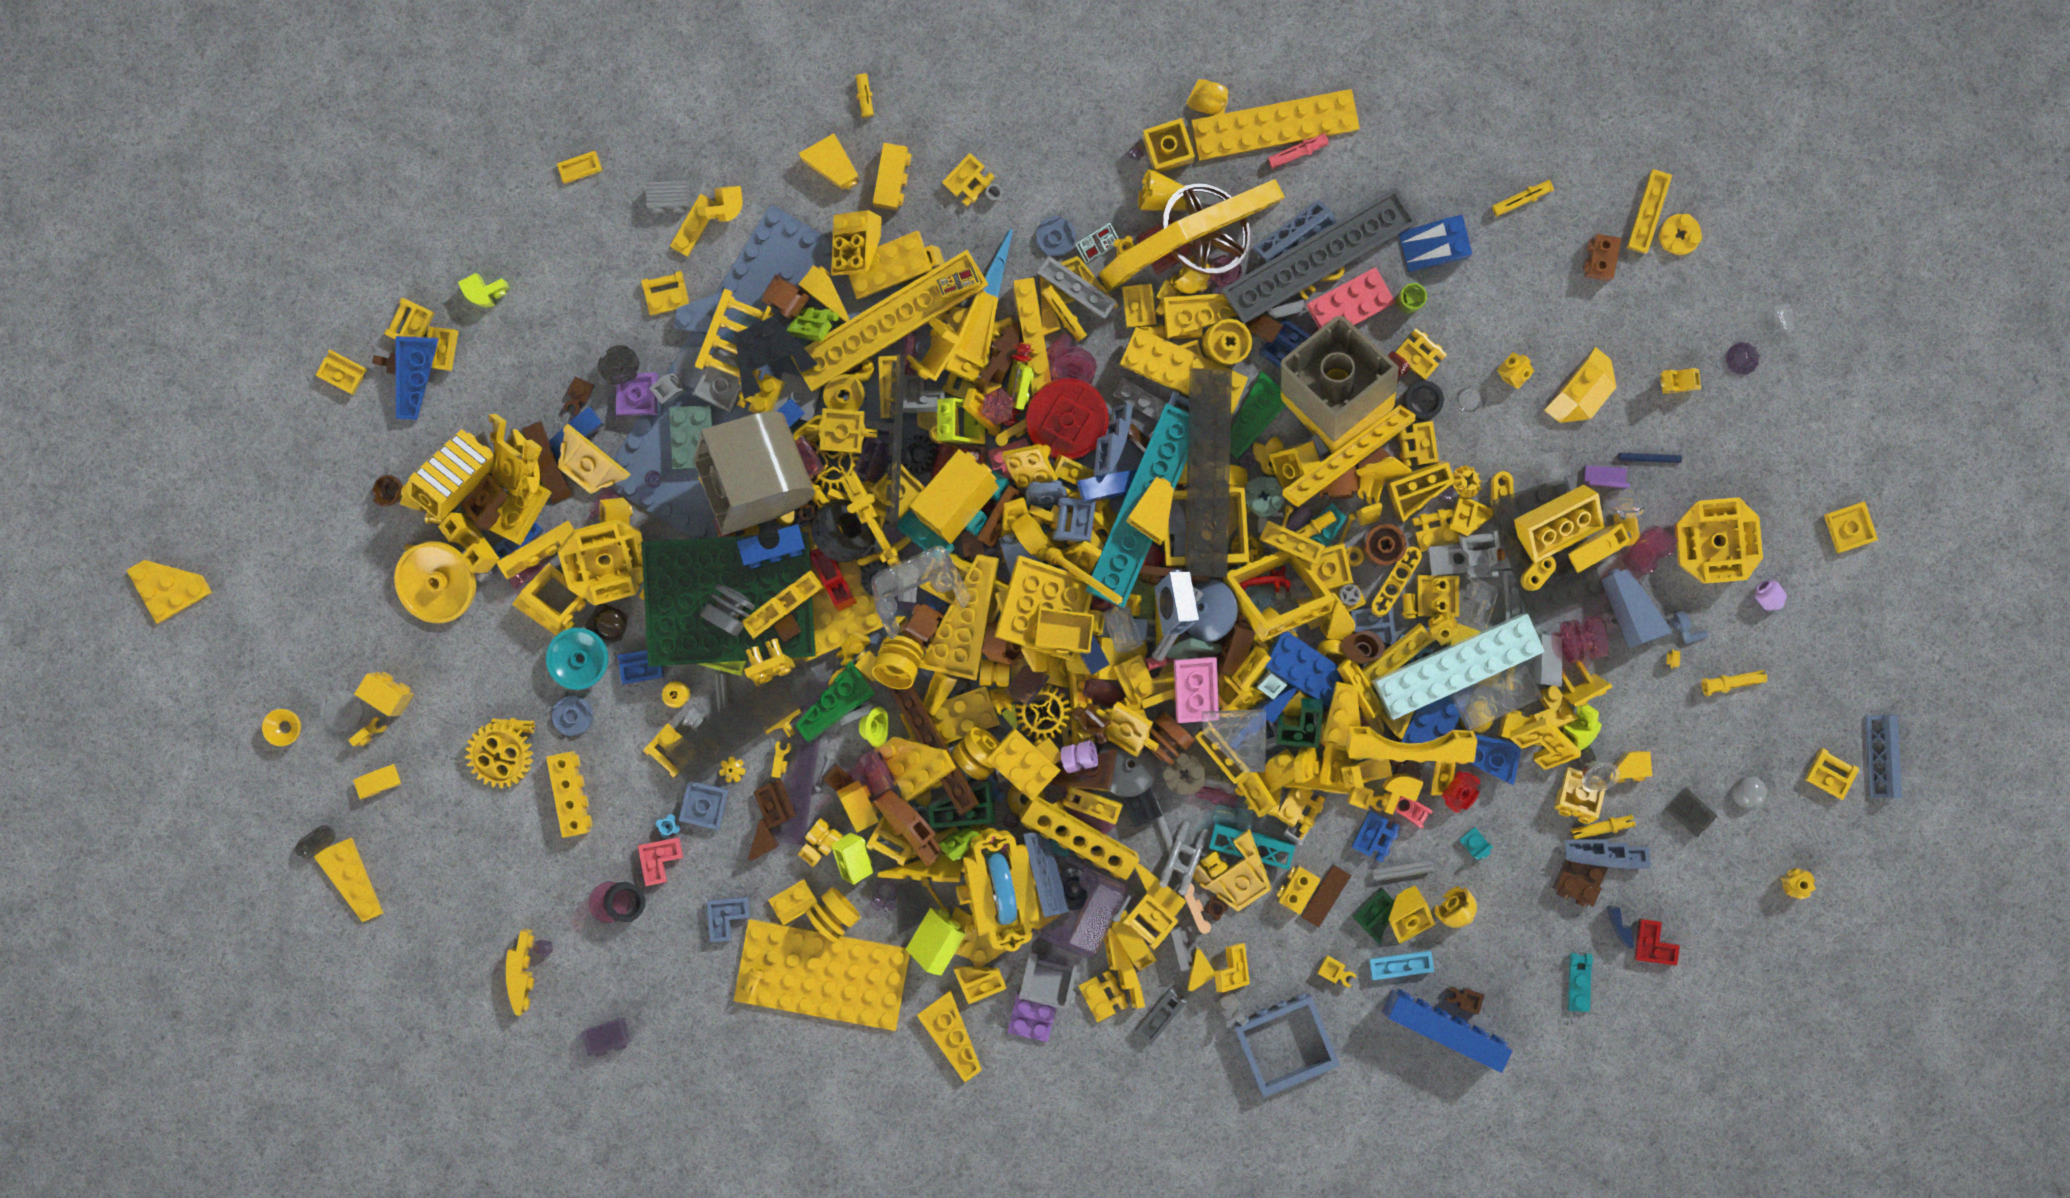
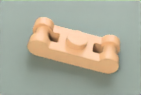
[1184,883,1211,934]

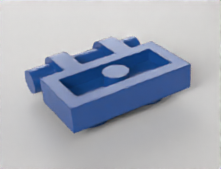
[1351,810,1400,863]

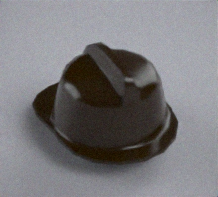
[584,603,628,642]

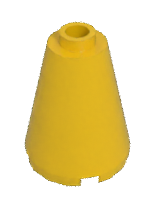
[1138,169,1194,211]

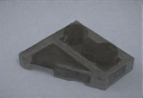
[897,879,930,934]

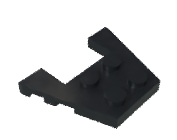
[735,316,818,399]

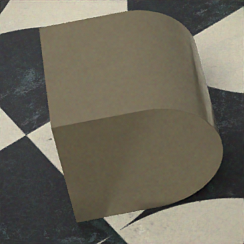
[693,411,815,535]

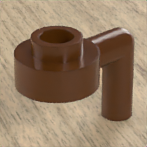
[1025,703,1057,737]

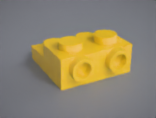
[1554,767,1607,824]

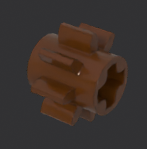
[795,501,818,526]

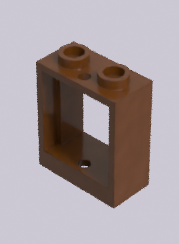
[1212,611,1255,675]

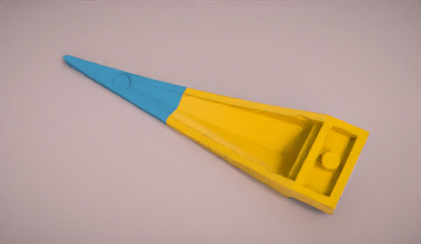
[944,229,1013,385]

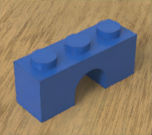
[737,524,806,569]

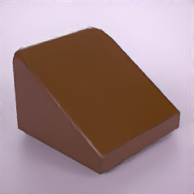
[774,614,802,643]

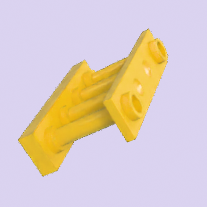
[695,288,774,385]

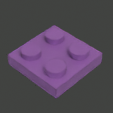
[616,372,659,416]

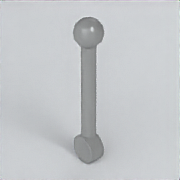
[814,751,835,792]
[1113,890,1136,922]

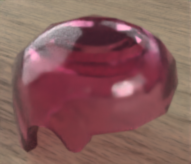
[1210,255,1243,287]

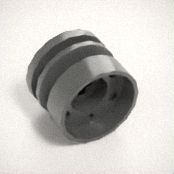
[699,584,755,637]

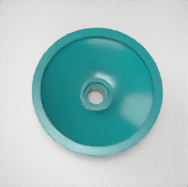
[546,628,609,690]

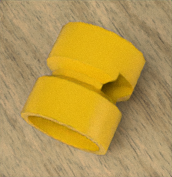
[980,659,1010,687]
[805,818,844,856]

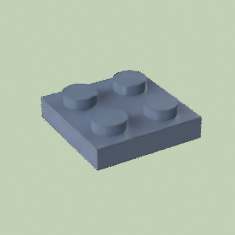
[679,780,730,830]

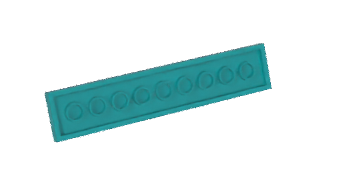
[1085,403,1204,608]

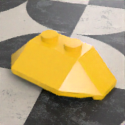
[1544,347,1617,423]

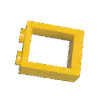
[521,563,587,630]

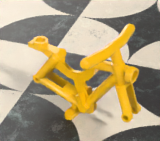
[839,470,912,567]

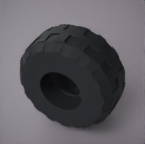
[811,499,874,562]

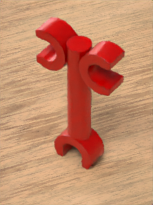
[1239,565,1290,593]

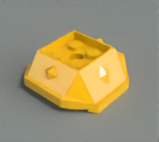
[1674,497,1763,584]
[557,519,643,605]

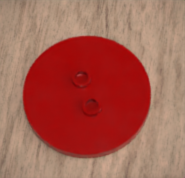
[1025,378,1109,460]

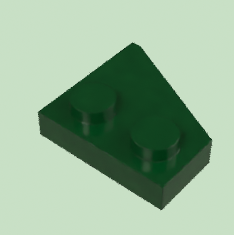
[1351,887,1395,945]

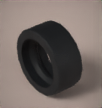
[1403,380,1444,421]
[603,882,645,922]

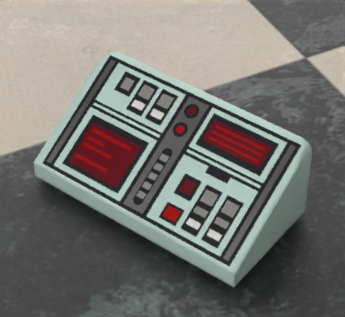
[1075,223,1119,264]

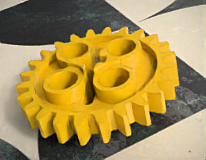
[465,721,533,788]

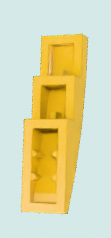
[742,571,823,639]
[1102,928,1145,1009]

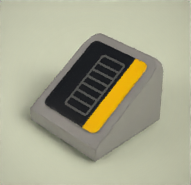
[1284,821,1311,845]

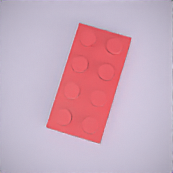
[1306,267,1396,329]

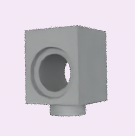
[649,373,686,404]

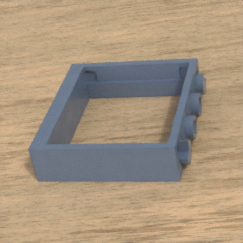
[1234,993,1340,1097]

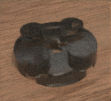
[597,345,640,385]

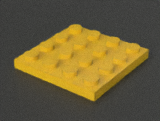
[994,555,1093,662]

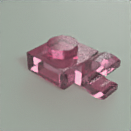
[509,562,544,589]

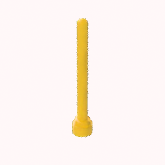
[1045,546,1123,604]

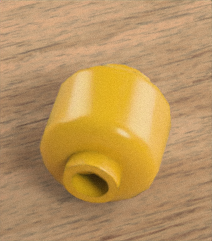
[661,681,691,708]

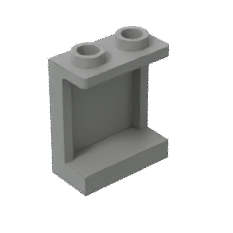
[1019,953,1080,1010]

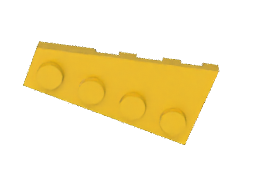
[312,838,383,922]
[917,990,982,1082]

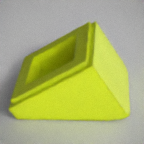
[1002,704,1018,729]

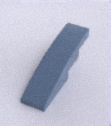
[1094,403,1133,477]
[1565,839,1651,869]

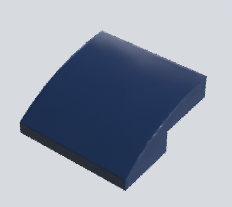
[1259,318,1311,370]

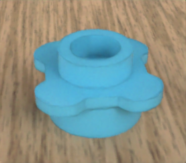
[656,814,680,838]

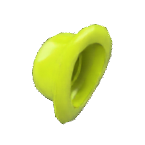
[859,706,889,748]

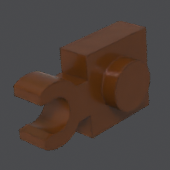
[564,376,595,415]
[1445,986,1485,1015]

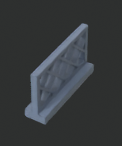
[1023,833,1069,917]

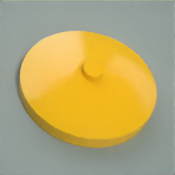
[394,541,476,623]

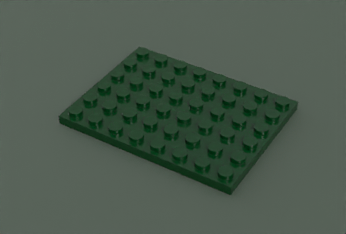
[641,532,816,667]

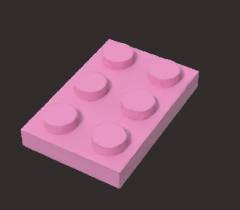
[1174,657,1219,723]

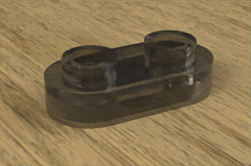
[295,825,335,859]

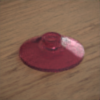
[589,881,630,923]

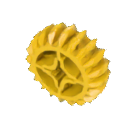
[806,443,862,491]
[1015,684,1071,740]

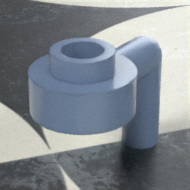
[1672,611,1708,644]

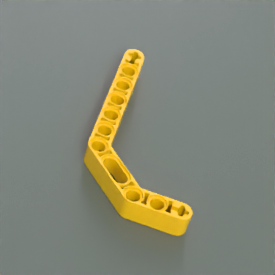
[1099,179,1285,292]

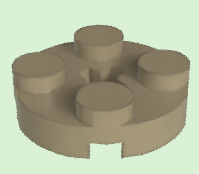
[1163,753,1205,795]

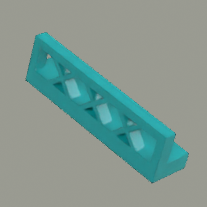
[1209,821,1296,870]

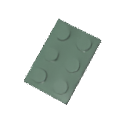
[669,405,713,470]

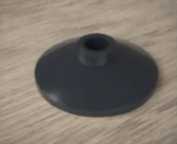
[1060,868,1094,910]

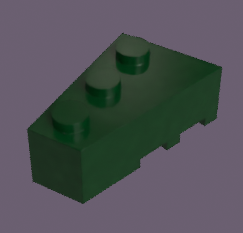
[929,781,996,829]

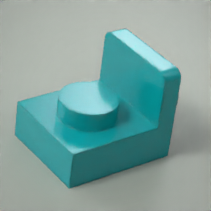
[1458,826,1493,860]

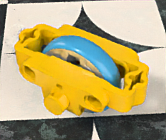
[956,828,1040,952]

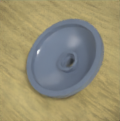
[1186,580,1238,642]

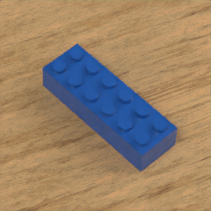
[1382,989,1513,1073]

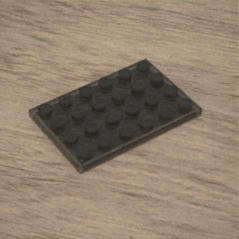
[1490,477,1605,618]

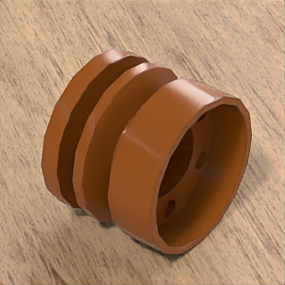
[1146,711,1195,766]

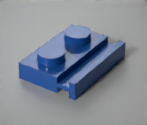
[617,650,664,685]

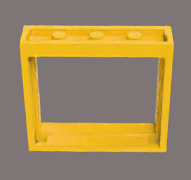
[1163,485,1249,568]
[1223,550,1335,642]

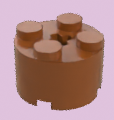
[761,274,810,319]
[1320,466,1360,499]
[1362,524,1407,566]
[900,604,944,652]
[981,620,1024,665]

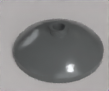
[1099,741,1157,797]

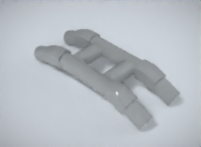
[1159,821,1210,895]

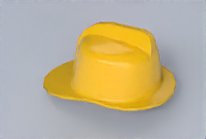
[1186,79,1229,116]

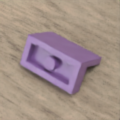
[1583,465,1630,489]

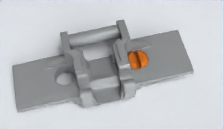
[1428,531,1529,580]

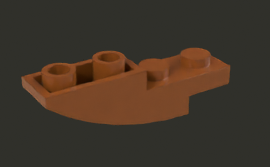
[874,789,944,867]

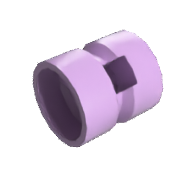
[1061,740,1098,773]

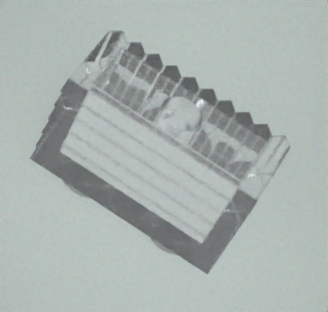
[1102,606,1143,652]

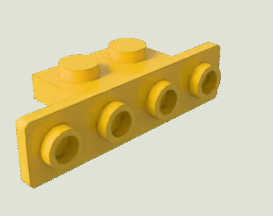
[497,521,574,579]

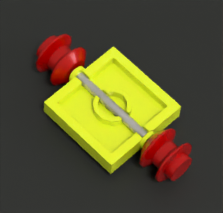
[999,342,1034,426]

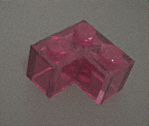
[1622,526,1678,575]

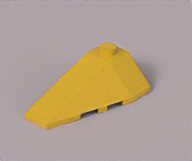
[878,854,962,882]

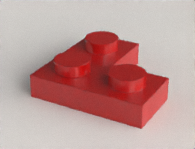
[1634,918,1680,966]

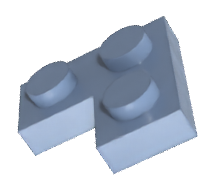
[707,896,751,942]

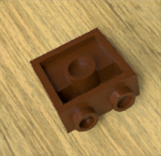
[461,474,508,530]
[1552,858,1608,908]

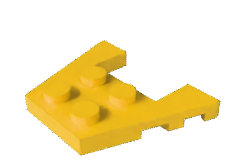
[1040,256,1118,336]
[489,414,542,496]
[1192,829,1271,911]

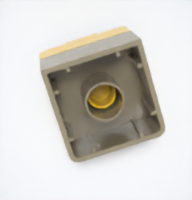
[1281,316,1399,454]

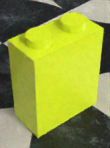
[906,908,966,976]

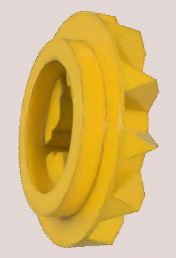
[1453,465,1482,498]
[1231,533,1264,563]

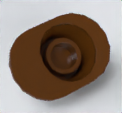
[1342,630,1385,664]

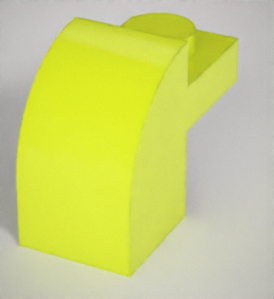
[458,273,510,307]
[1562,704,1602,750]

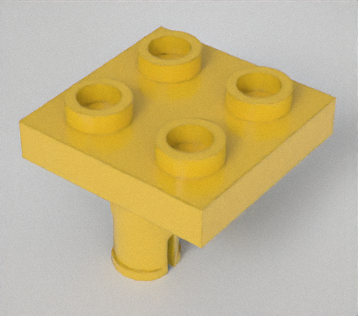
[1001,444,1057,489]
[1417,575,1459,617]
[744,639,795,684]

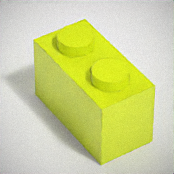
[831,832,873,885]

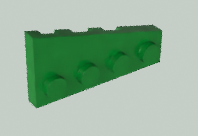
[1222,372,1286,460]
[795,660,875,743]

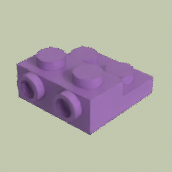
[1008,991,1056,1042]

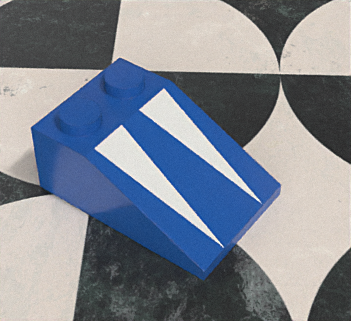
[1399,214,1472,273]

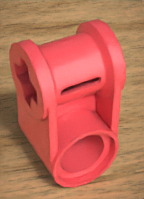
[1395,796,1433,829]

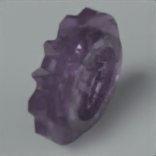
[1726,342,1760,375]

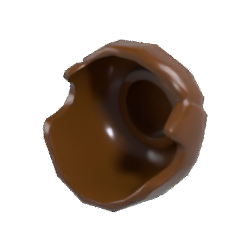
[371,475,403,506]

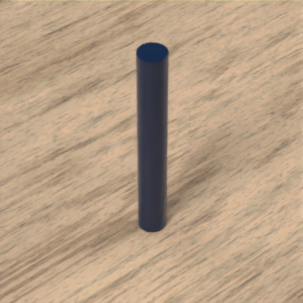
[1619,452,1682,463]

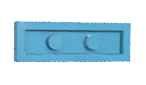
[1369,950,1434,980]

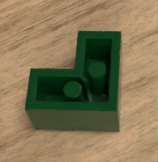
[1276,698,1323,748]

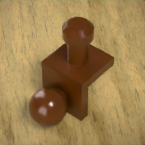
[1071,703,1111,744]

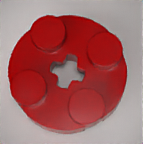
[1442,771,1480,813]

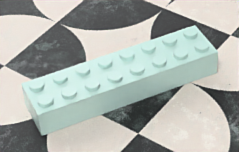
[1372,614,1545,720]

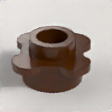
[1203,896,1228,921]

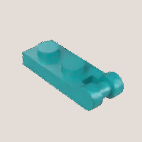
[1568,953,1593,1012]

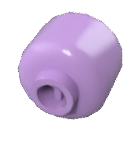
[1755,580,1787,611]

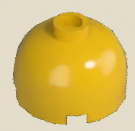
[1170,255,1210,294]
[1435,886,1477,928]

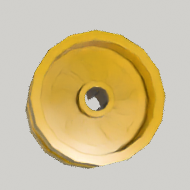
[1201,319,1252,367]
[953,727,1000,780]

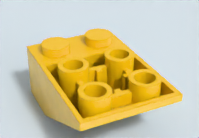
[831,210,882,276]

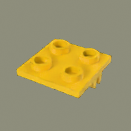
[1356,457,1412,505]
[1561,657,1612,707]
[1218,674,1267,721]

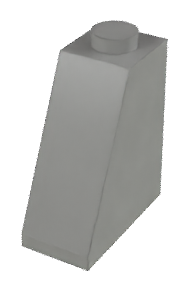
[1530,631,1562,687]

